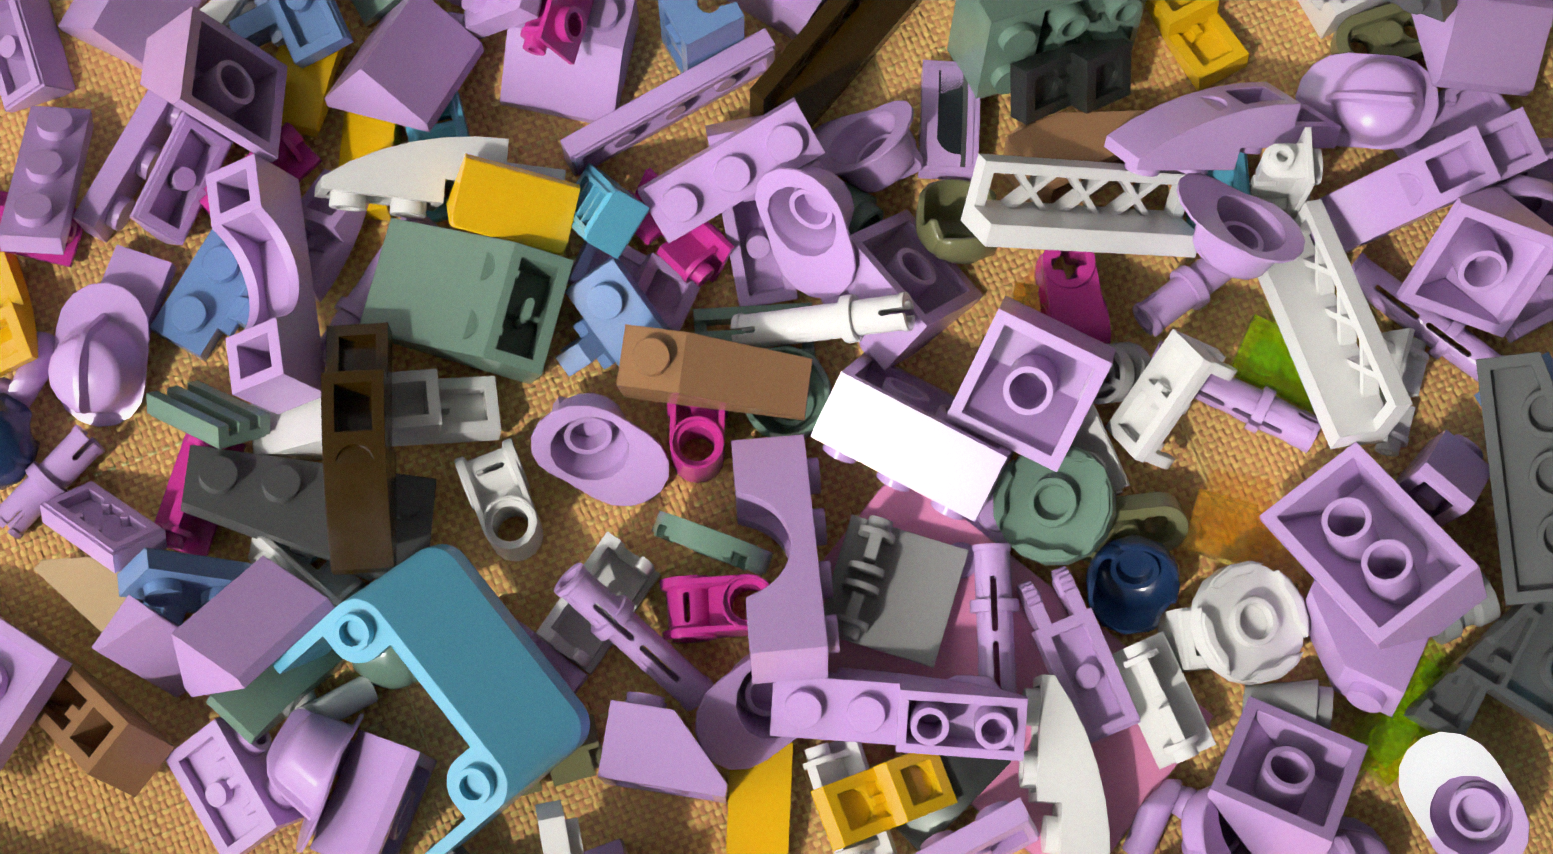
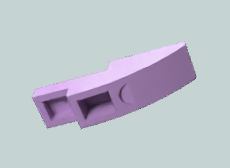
[1104,82,1341,177]
[1309,107,1548,253]
[770,667,1028,761]

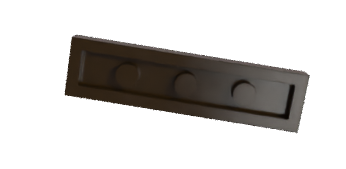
[750,0,922,128]

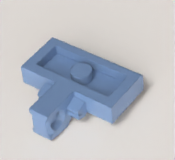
[229,0,354,69]
[149,229,250,362]
[555,257,670,377]
[117,547,253,625]

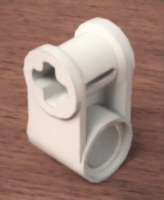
[454,438,543,562]

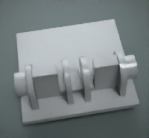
[823,515,969,668]

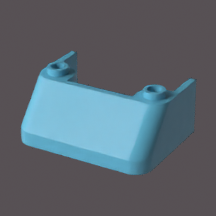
[272,544,590,854]

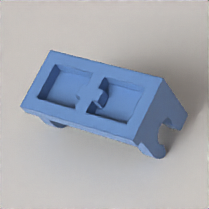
[658,0,745,74]

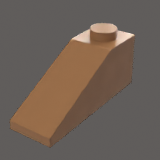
[1003,110,1149,204]
[616,324,813,421]
[27,628,175,797]

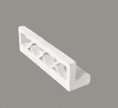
[961,153,1197,258]
[1258,199,1413,449]

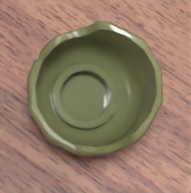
[915,179,998,264]

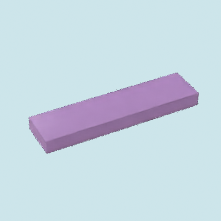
[560,28,775,176]

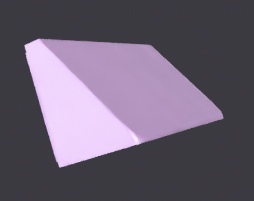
[0,0,75,113]
[129,112,234,245]
[91,595,187,697]

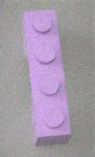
[205,153,325,414]
[731,434,840,684]

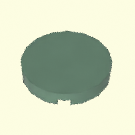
[993,445,1116,565]
[652,511,773,576]

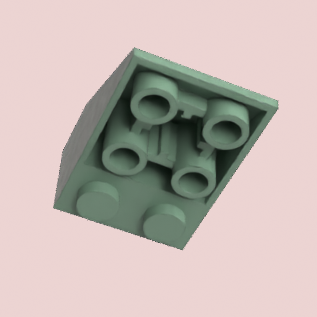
[947,0,1146,99]
[359,218,574,384]

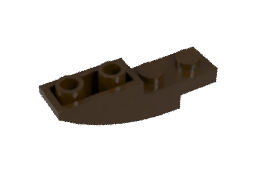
[321,322,397,575]

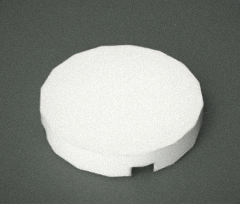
[1190,561,1310,685]

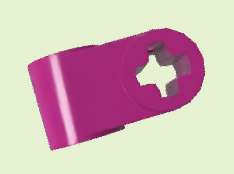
[1034,250,1111,344]
[667,403,728,483]
[659,574,769,644]

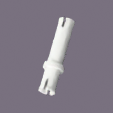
[731,291,915,348]

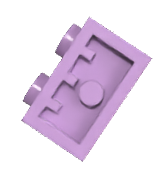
[165,717,304,854]

